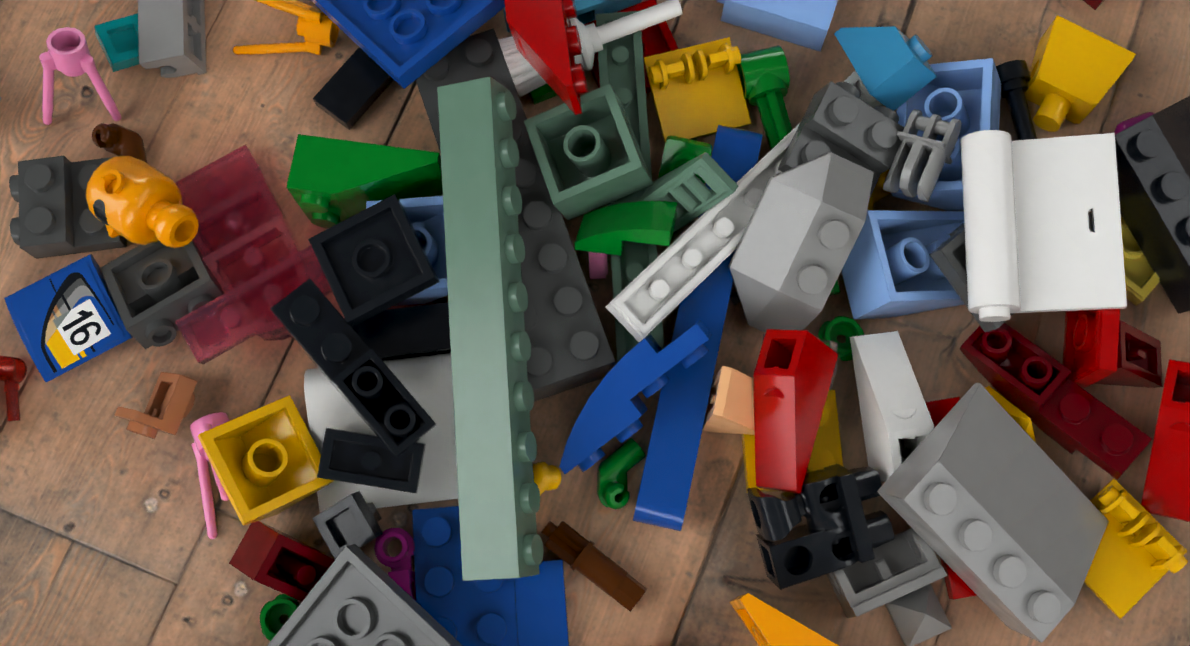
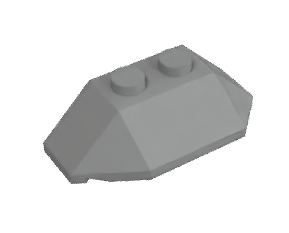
[728,152,874,333]

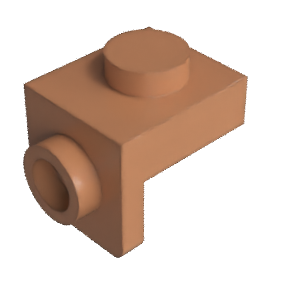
[114,372,197,439]

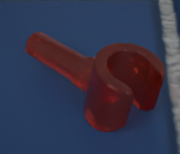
[0,356,27,422]

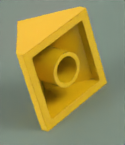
[198,395,334,526]

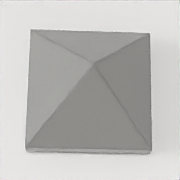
[885,584,952,646]

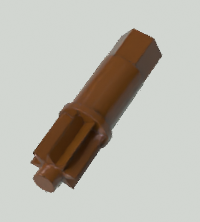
[541,521,647,612]

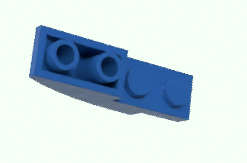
[559,320,712,474]

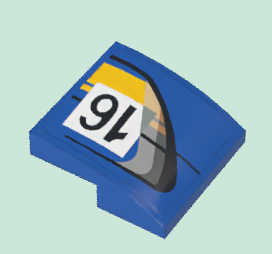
[4,254,133,382]

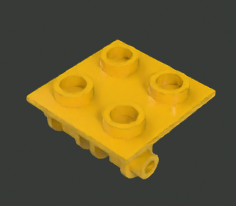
[643,37,752,143]
[1084,478,1188,619]

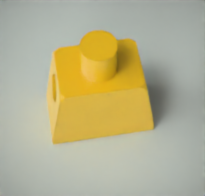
[1024,15,1136,132]

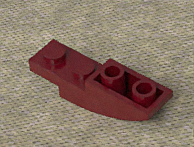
[960,322,1152,480]

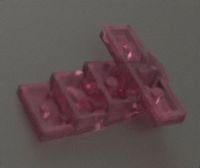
[175,144,332,364]

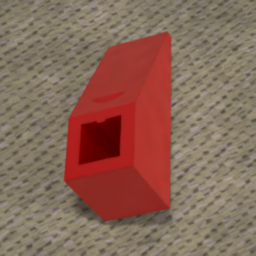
[504,0,588,115]
[754,329,838,494]
[1141,359,1190,522]

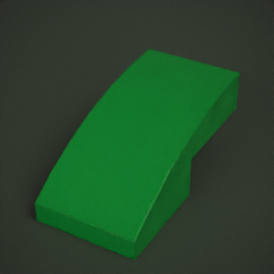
[575,201,677,256]

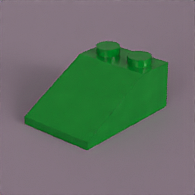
[286,134,443,228]

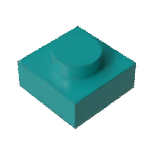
[94,13,139,72]

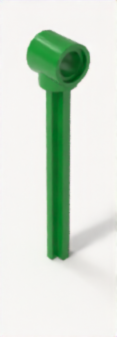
[737,45,841,298]

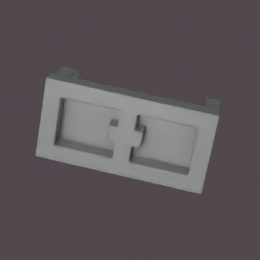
[138,0,207,78]
[826,528,947,618]

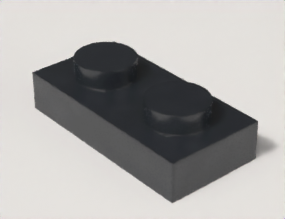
[317,428,426,493]

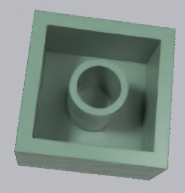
[524,83,654,220]

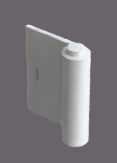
[960,130,1127,322]
[304,353,458,513]

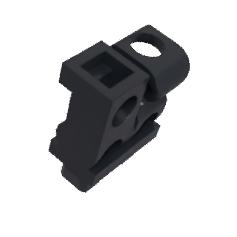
[747,464,895,590]

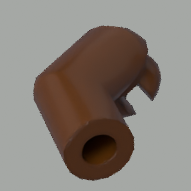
[92,123,147,163]

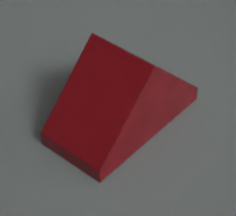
[1094,320,1163,388]

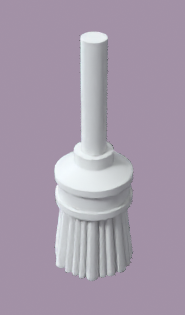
[498,0,683,97]

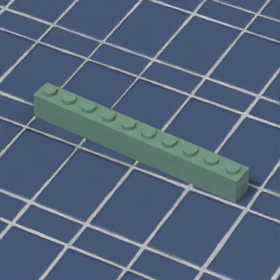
[437,76,544,581]

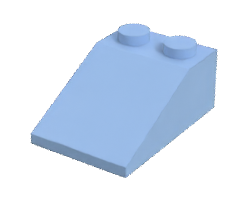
[842,210,965,320]

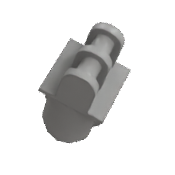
[883,109,962,202]

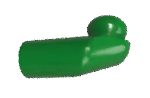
[597,438,646,509]

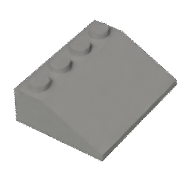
[877,383,1109,643]

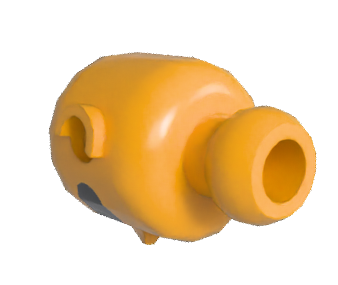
[85,156,199,248]

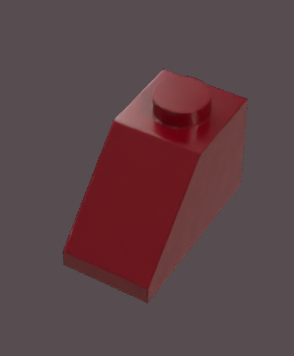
[229,521,335,601]

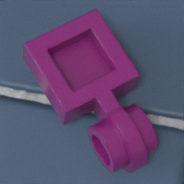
[374,528,416,601]

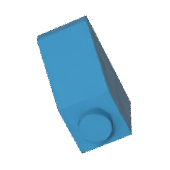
[834,26,937,111]

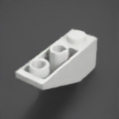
[850,331,934,482]

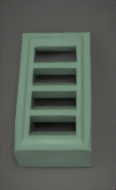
[638,152,738,232]

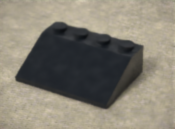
[1115,96,1190,314]

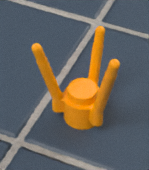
[233,0,340,55]

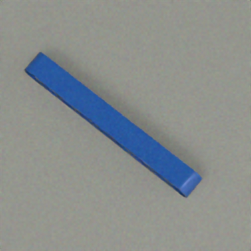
[633,125,763,531]

